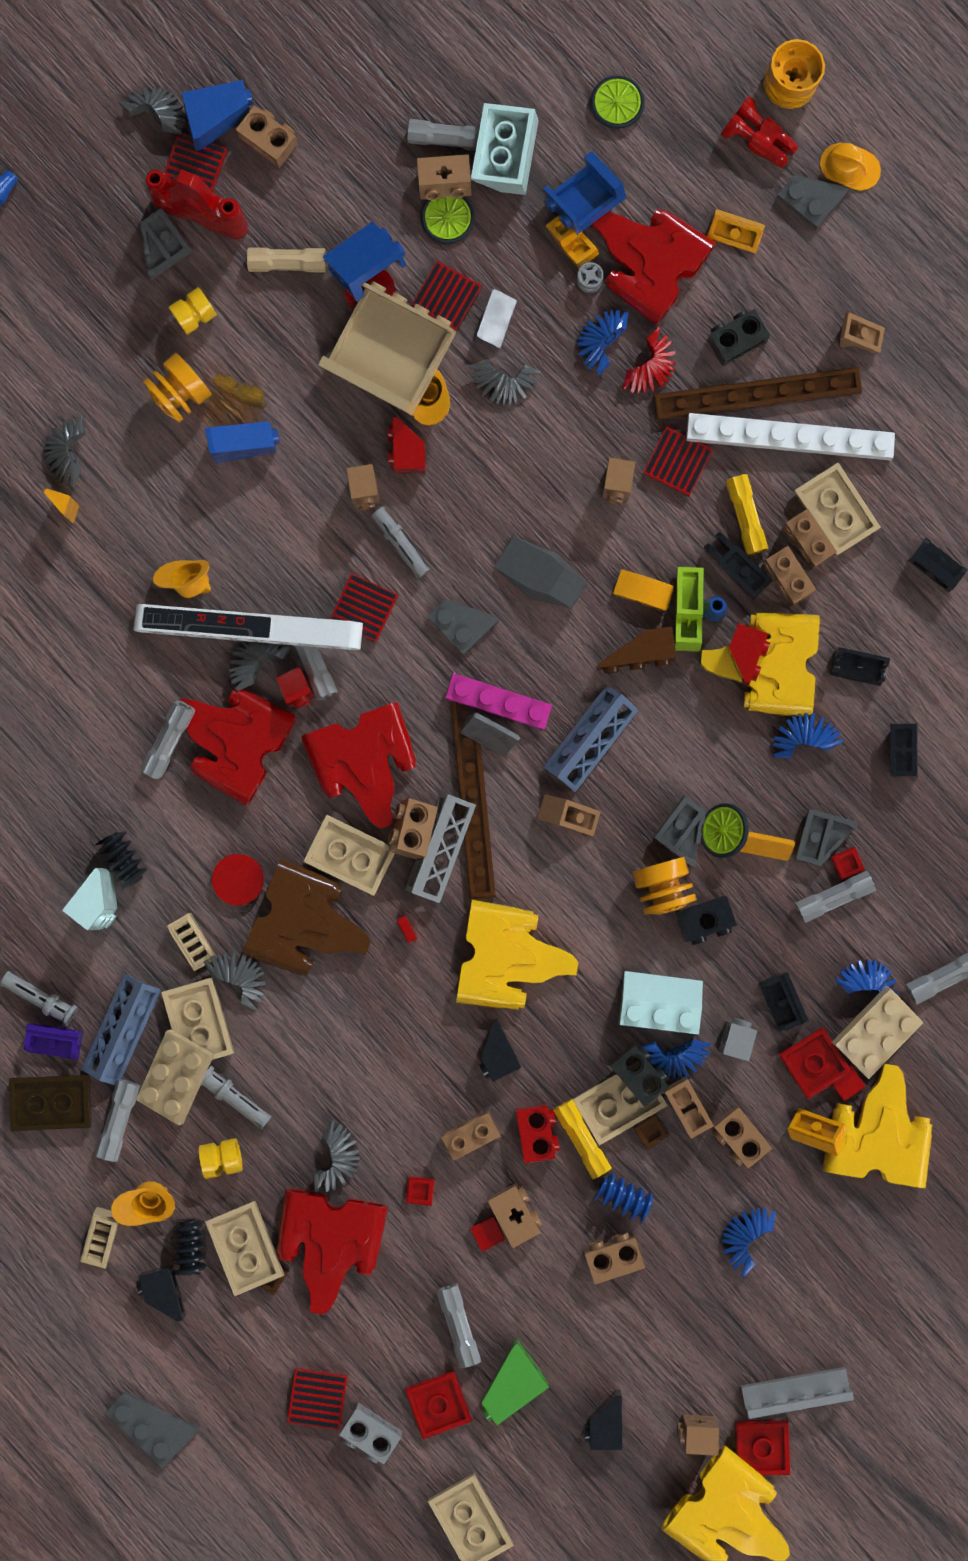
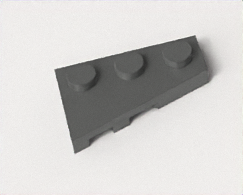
[105,1392,200,1468]

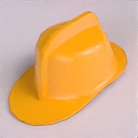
[820,143,881,191]
[413,369,450,426]
[153,560,211,598]
[111,1181,175,1226]

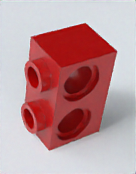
[516,1104,560,1163]

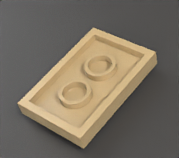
[794,463,881,557]
[303,814,395,896]
[161,978,234,1060]
[832,986,924,1079]
[136,1029,214,1125]
[573,1060,667,1146]
[205,1201,284,1296]
[428,1473,514,1561]

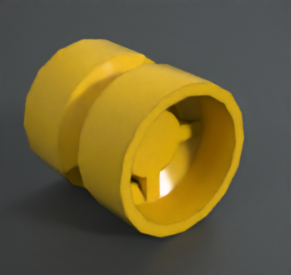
[168,287,217,335]
[199,1138,243,1179]

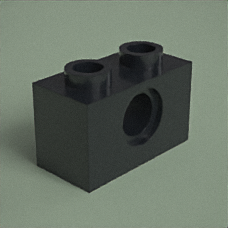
[675,896,737,945]

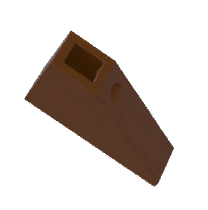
[597,627,676,674]

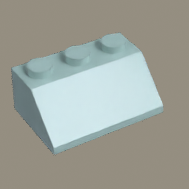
[471,103,539,195]
[62,868,117,930]
[618,971,703,1035]

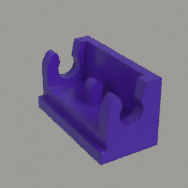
[24,1023,84,1060]

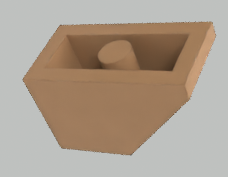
[537,794,601,836]

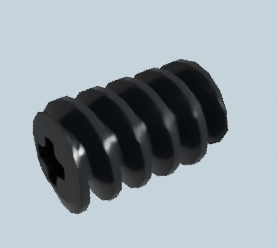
[95,831,147,890]
[171,1218,206,1276]

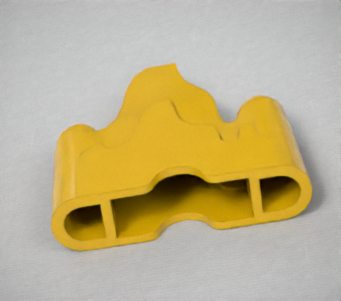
[700,613,820,718]
[456,899,578,1010]
[822,1064,932,1188]
[661,1445,790,1561]

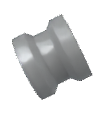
[577,262,603,293]

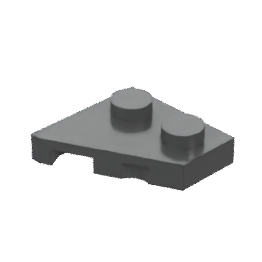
[776,175,849,230]
[140,208,192,280]
[427,599,499,655]
[795,809,858,866]

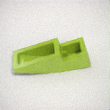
[674,567,704,652]

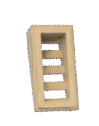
[166,913,217,971]
[80,1207,119,1269]

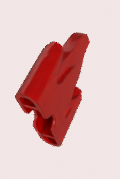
[145,169,249,239]
[591,209,716,326]
[175,689,297,807]
[301,702,417,829]
[277,1188,388,1315]

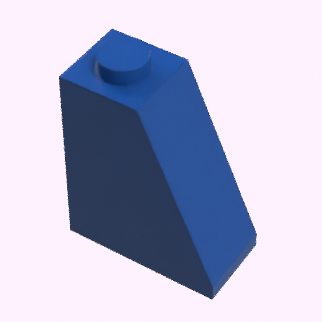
[182,80,253,151]
[205,421,280,464]

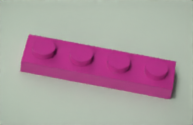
[445,673,552,730]

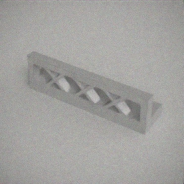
[405,793,476,903]
[741,1367,854,1419]

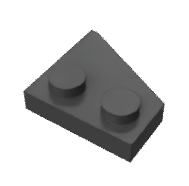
[653,795,706,868]

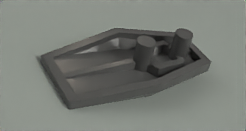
[494,536,587,609]

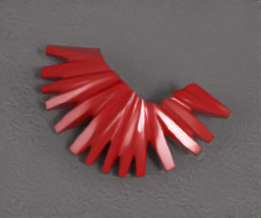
[622,327,676,393]

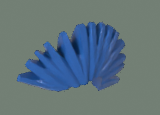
[578,310,628,375]
[773,713,844,759]
[835,959,898,997]
[642,1039,711,1081]
[722,1208,776,1278]

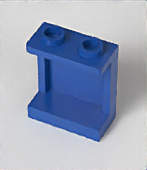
[543,151,626,235]
[323,221,406,301]

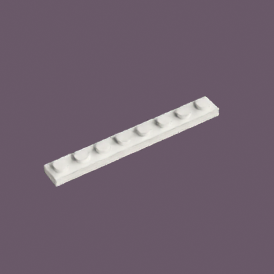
[686,413,895,461]

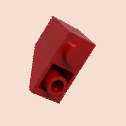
[388,417,426,474]
[728,623,771,686]
[276,667,315,710]

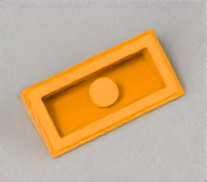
[707,209,765,254]
[44,489,79,523]
[740,832,795,861]
[787,1108,847,1156]

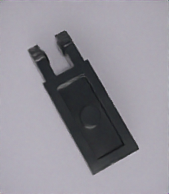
[704,532,773,600]

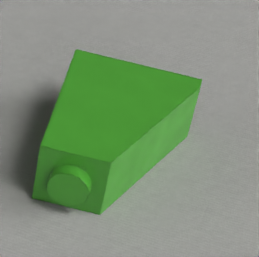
[480,1339,549,1425]

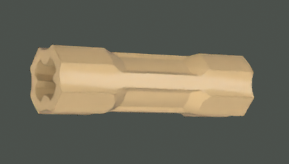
[247,248,326,272]

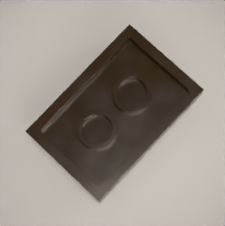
[9,1074,91,1131]

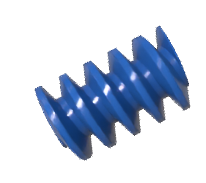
[593,1173,653,1225]

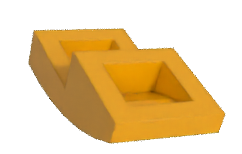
[545,216,599,269]
[613,569,674,611]

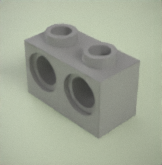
[718,1017,757,1061]
[339,1402,402,1464]

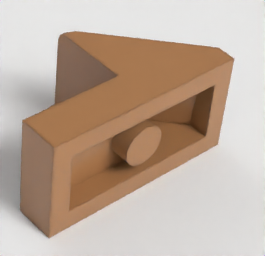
[840,312,885,354]

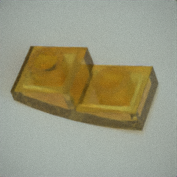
[212,373,267,409]

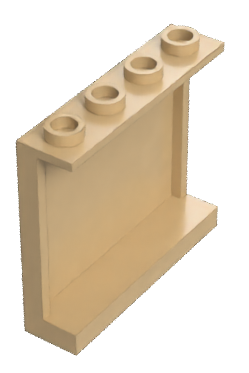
[318,281,456,416]

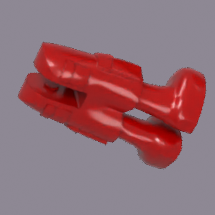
[720,96,799,169]

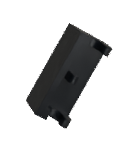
[908,538,968,593]
[830,647,890,686]
[890,723,918,778]
[759,972,809,1031]

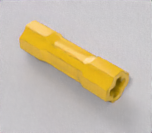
[725,474,769,556]
[553,1099,612,1179]

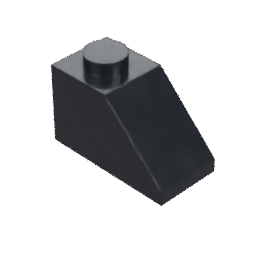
[479,1019,521,1082]
[136,1264,186,1322]
[584,1390,623,1450]

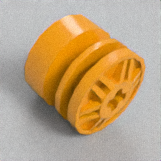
[763,39,825,109]
[142,352,212,423]
[632,857,697,915]

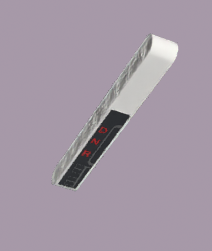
[133,604,363,650]

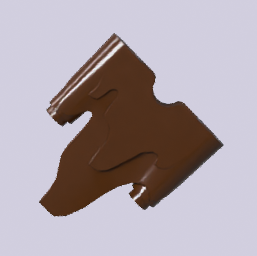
[242,858,371,975]

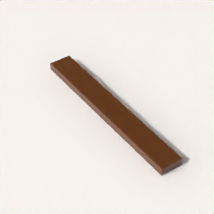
[653,367,862,422]
[451,701,496,899]

